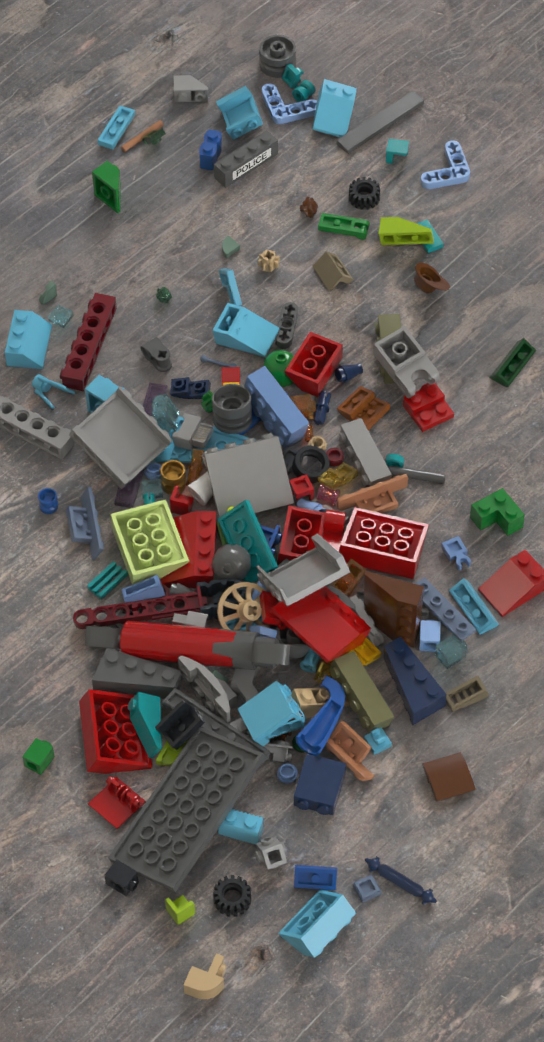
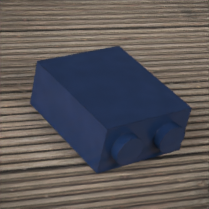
[294,754,346,815]

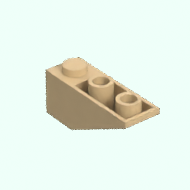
[291,688,350,719]

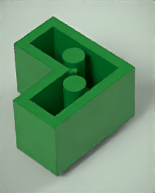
[470,488,525,536]

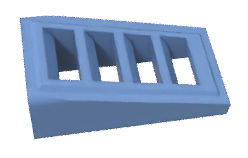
[122,575,165,603]

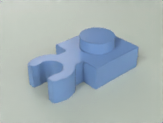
[441,536,471,571]

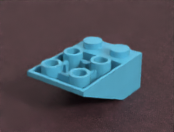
[212,303,280,357]

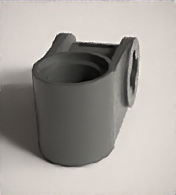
[141,337,172,372]

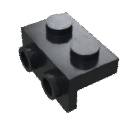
[155,700,205,750]

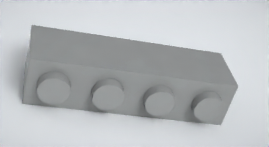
[339,418,392,487]

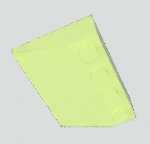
[110,499,189,585]

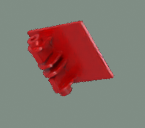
[88,776,146,829]

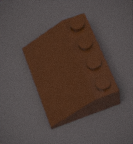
[363,571,424,648]

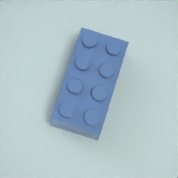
[244,366,309,450]

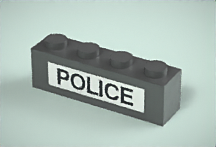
[214,130,278,188]

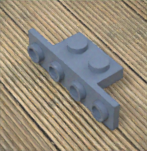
[66,487,104,560]
[415,577,476,641]

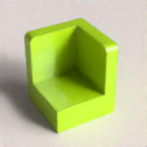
[165,895,195,925]

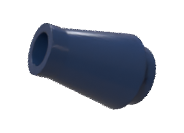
[335,363,363,383]

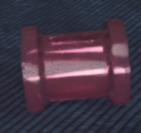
[317,484,340,506]

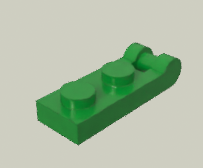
[318,213,370,240]

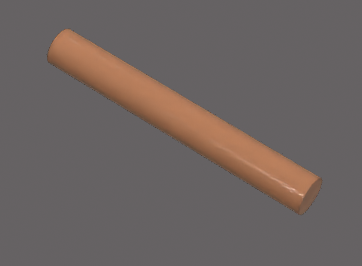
[121,120,164,152]

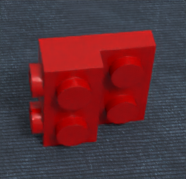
[403,383,454,432]

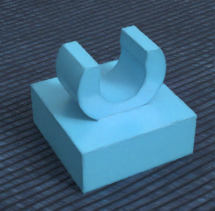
[364,727,392,755]

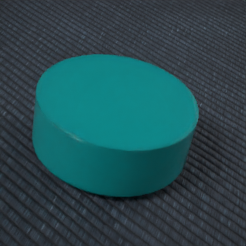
[385,454,404,467]

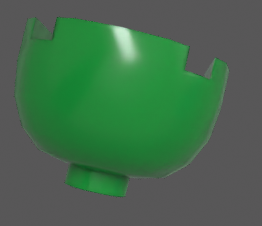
[263,350,294,387]

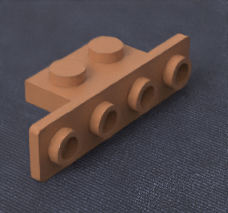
[337,474,408,514]
[325,721,374,781]

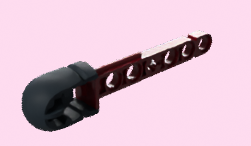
[73,578,246,629]

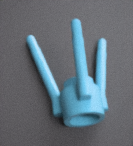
[32,374,75,409]

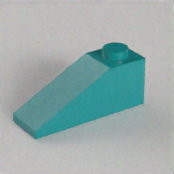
[128,692,162,759]

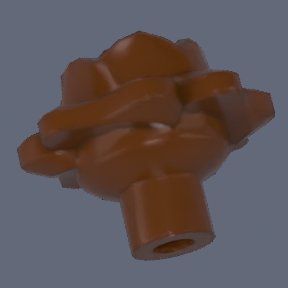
[300,197,318,218]

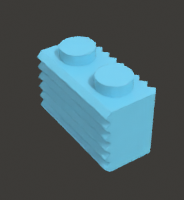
[218,809,263,845]

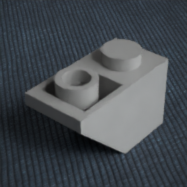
[174,75,208,102]

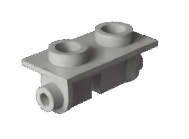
[263,741,293,763]

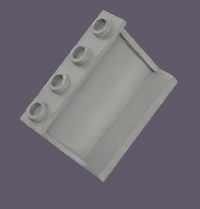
[69,387,173,489]
[202,433,294,520]
[256,534,350,606]

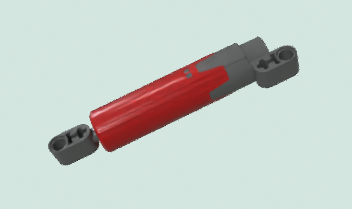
[85,620,290,670]

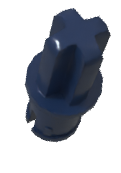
[314,391,331,425]

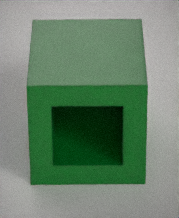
[22,738,55,775]

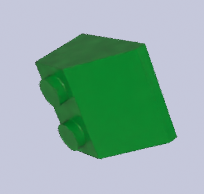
[92,160,121,213]

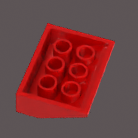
[339,507,429,579]
[160,511,217,588]
[271,586,372,663]
[79,689,153,774]

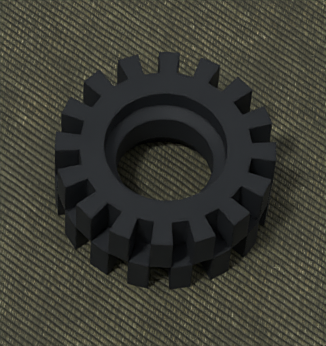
[349,177,380,210]
[213,875,251,917]

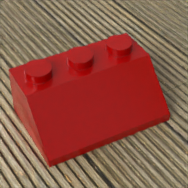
[285,332,343,397]
[277,506,326,565]

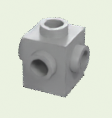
[255,837,287,870]

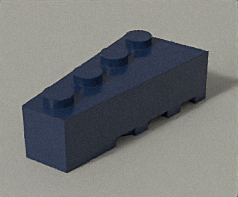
[383,637,447,726]

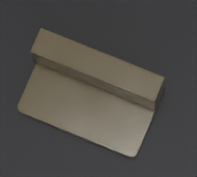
[313,251,353,291]

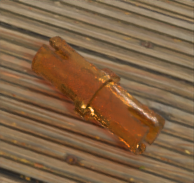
[186,448,205,486]

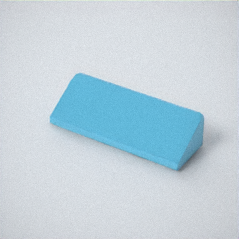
[449,578,499,635]

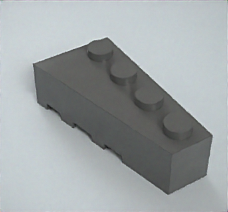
[92,648,182,699]

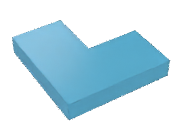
[219,268,242,306]

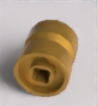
[160,460,186,495]

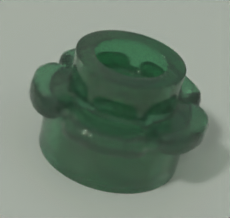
[156,286,172,303]

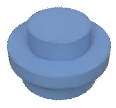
[145,463,161,480]
[277,763,298,784]

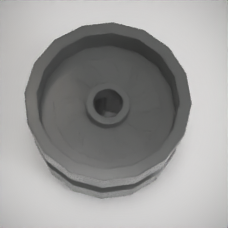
[259,34,296,78]

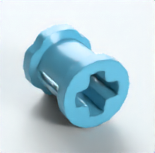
[300,649,321,673]

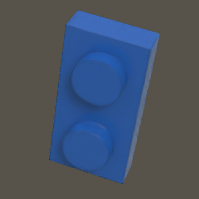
[294,865,337,890]

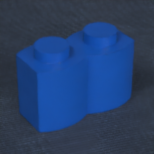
[199,129,222,170]

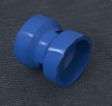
[38,488,58,514]

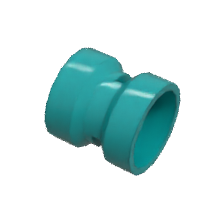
[292,80,316,102]

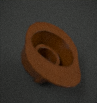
[414,262,450,293]

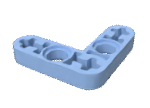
[262,83,317,124]
[421,141,470,189]

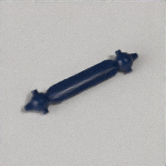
[365,856,437,905]

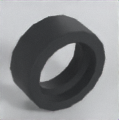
[292,445,330,483]

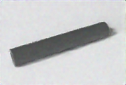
[389,465,446,484]

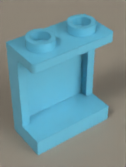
[216,86,263,140]
[238,681,302,746]

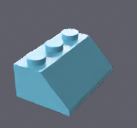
[5,310,52,369]
[278,890,356,958]

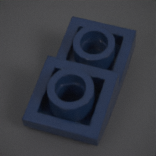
[170,377,211,399]

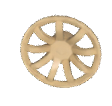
[217,582,271,631]

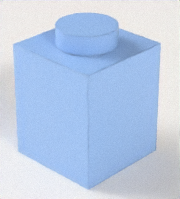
[419,620,441,652]

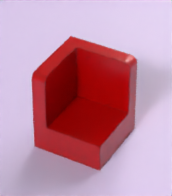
[289,474,314,501]
[170,485,194,515]

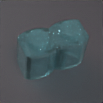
[151,393,179,434]

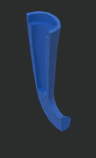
[296,676,345,756]

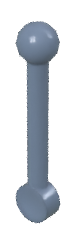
[200,355,237,367]

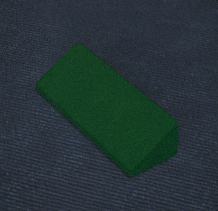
[490,338,536,387]

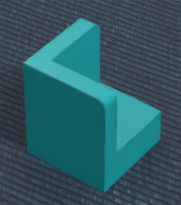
[386,138,409,164]

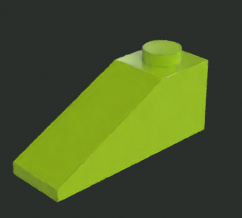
[378,217,434,245]

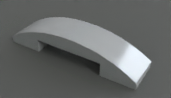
[178,656,230,723]

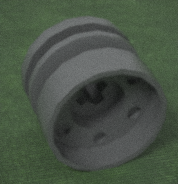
[212,384,252,434]

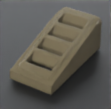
[446,676,489,712]

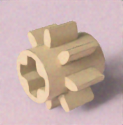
[258,250,280,272]

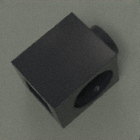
[105,859,139,896]

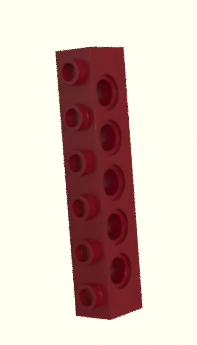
[60,293,117,392]

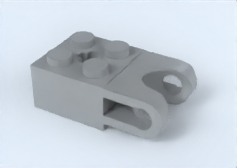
[374,326,440,398]

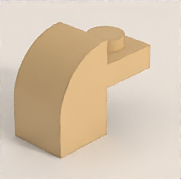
[184,953,227,999]

